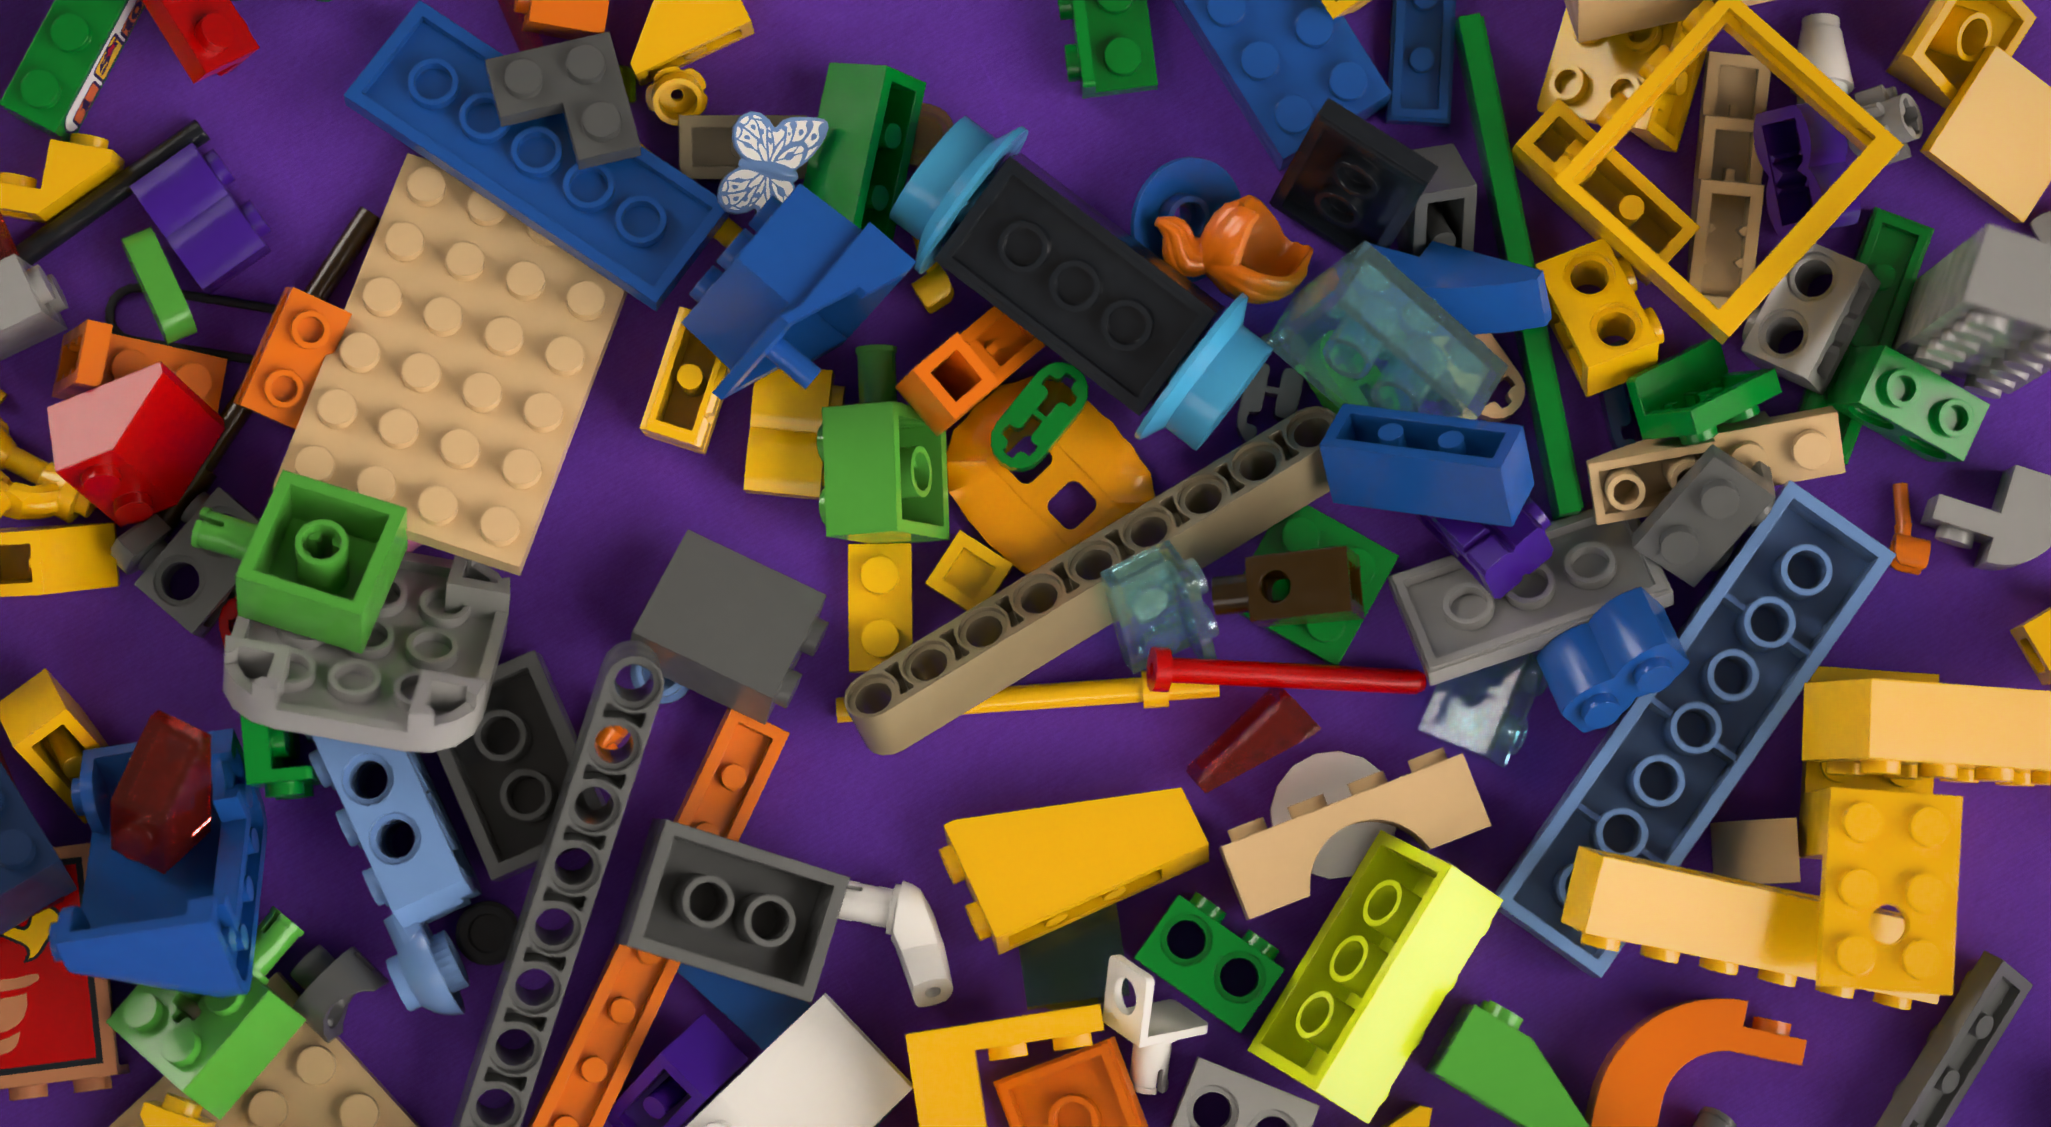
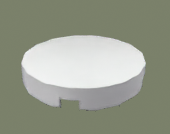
[1270,751,1396,879]

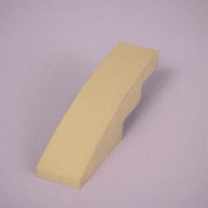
[1687,51,1771,309]

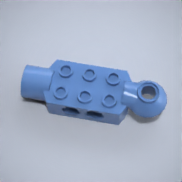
[305,734,482,1015]

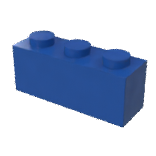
[1319,403,1535,527]

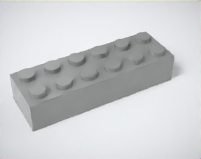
[1891,223,2051,399]

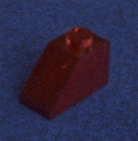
[111,710,211,874]

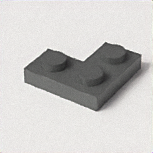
[485,31,641,170]

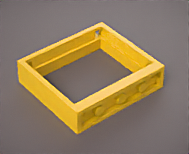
[1549,0,1904,345]

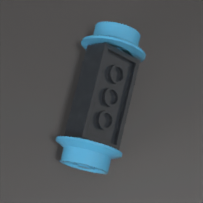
[889,116,1274,451]

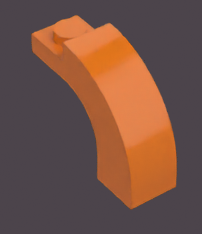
[895,306,1046,437]
[1584,998,1807,1127]

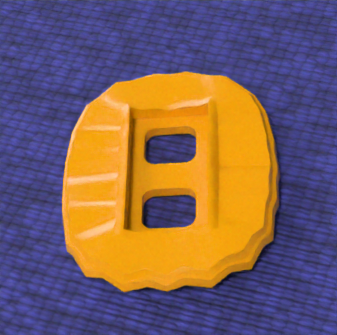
[947,376,1155,575]

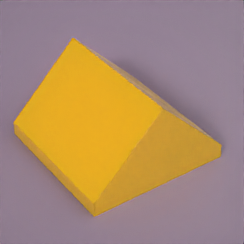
[1886,0,2037,109]

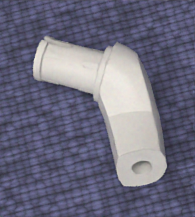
[838,880,953,1007]

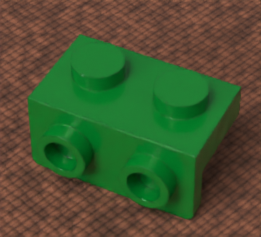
[1626,338,1782,445]

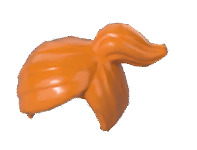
[1154,195,1314,304]

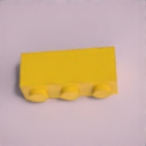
[1511,98,1701,286]

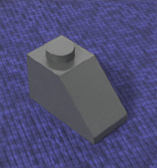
[1396,143,1478,257]

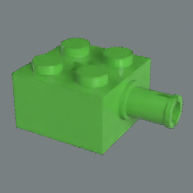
[817,344,950,544]
[191,470,408,654]
[106,906,306,1120]

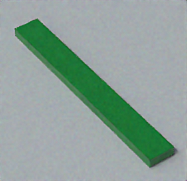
[1454,13,1584,521]

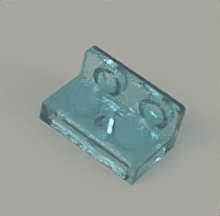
[1100,539,1219,674]
[1418,649,1548,768]

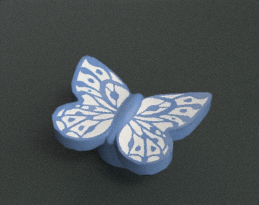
[717,111,829,215]

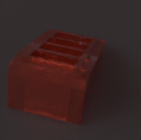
[1186,688,1322,793]

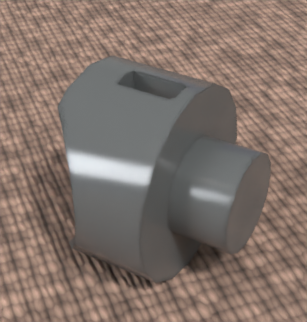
[290,944,389,1043]

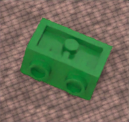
[1058,0,1158,99]
[240,714,321,800]

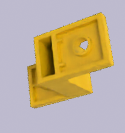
[1798,666,1963,995]
[905,1004,1104,1127]

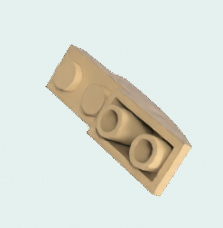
[1586,406,1846,525]

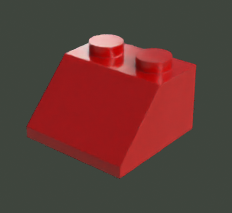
[47,362,225,527]

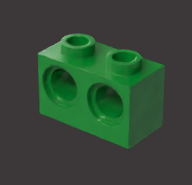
[1825,345,1990,462]
[1133,892,1285,1033]

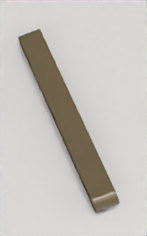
[844,406,1336,755]

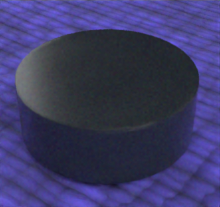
[455,901,519,966]

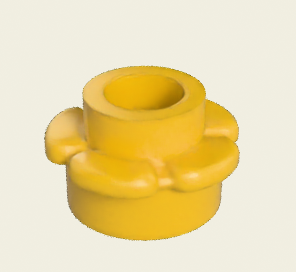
[645,65,708,126]

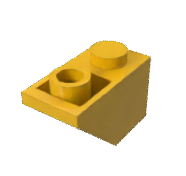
[0,522,120,597]

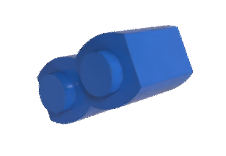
[1536,587,1689,733]

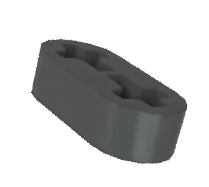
[1236,331,1306,443]

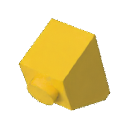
[630,0,755,86]
[0,668,109,824]

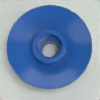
[1130,157,1241,282]

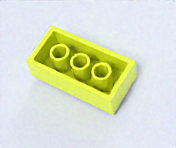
[1247,830,1504,1124]

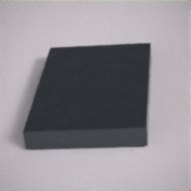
[1269,97,1439,257]

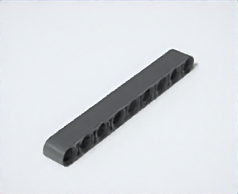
[451,640,664,1127]

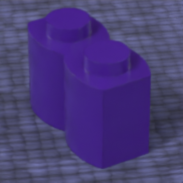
[1753,103,1861,239]
[129,143,272,295]

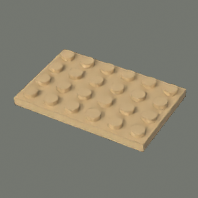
[273,153,628,576]

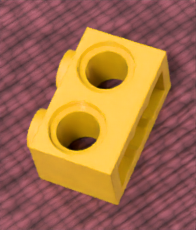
[1535,238,1665,398]

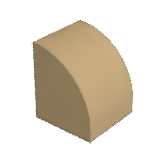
[1710,818,1801,885]

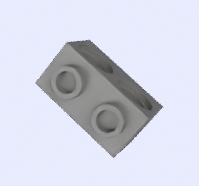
[1741,243,1881,396]
[1169,1056,1320,1127]

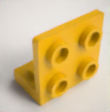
[1537,8,1708,153]

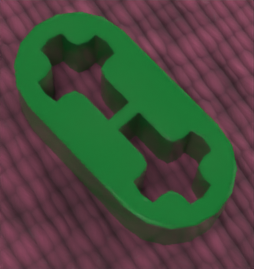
[991,362,1088,472]

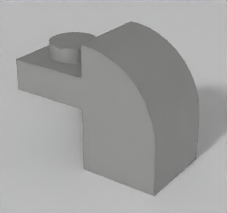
[1920,465,2051,570]

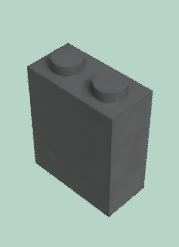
[630,529,829,725]

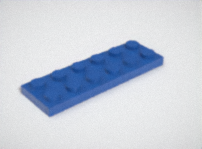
[343,0,731,312]

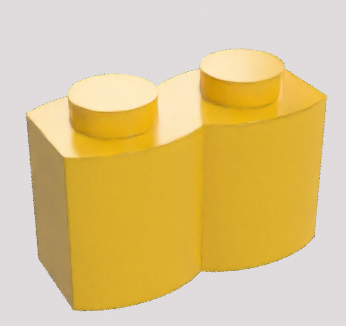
[743,369,845,500]

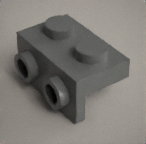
[1631,444,1776,587]

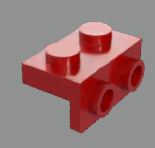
[142,0,260,84]

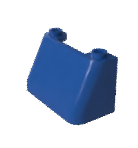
[49,728,267,998]

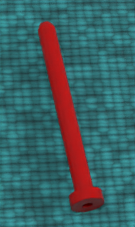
[1146,647,1427,695]

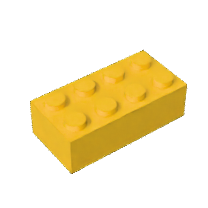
[1801,678,2051,787]

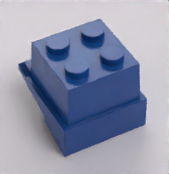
[681,183,916,400]

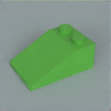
[1425,1000,1589,1127]

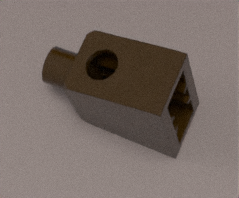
[1212,546,1365,627]

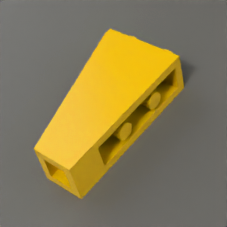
[938,787,1209,955]

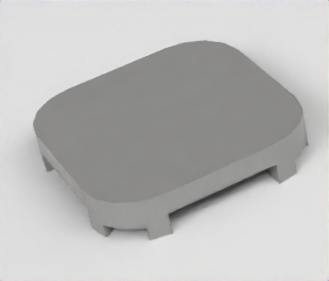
[223,552,510,753]

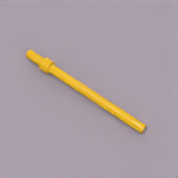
[836,670,1220,723]

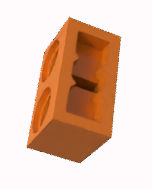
[233,287,352,430]

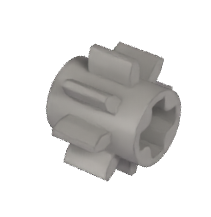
[1848,84,1923,165]

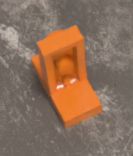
[51,319,228,413]

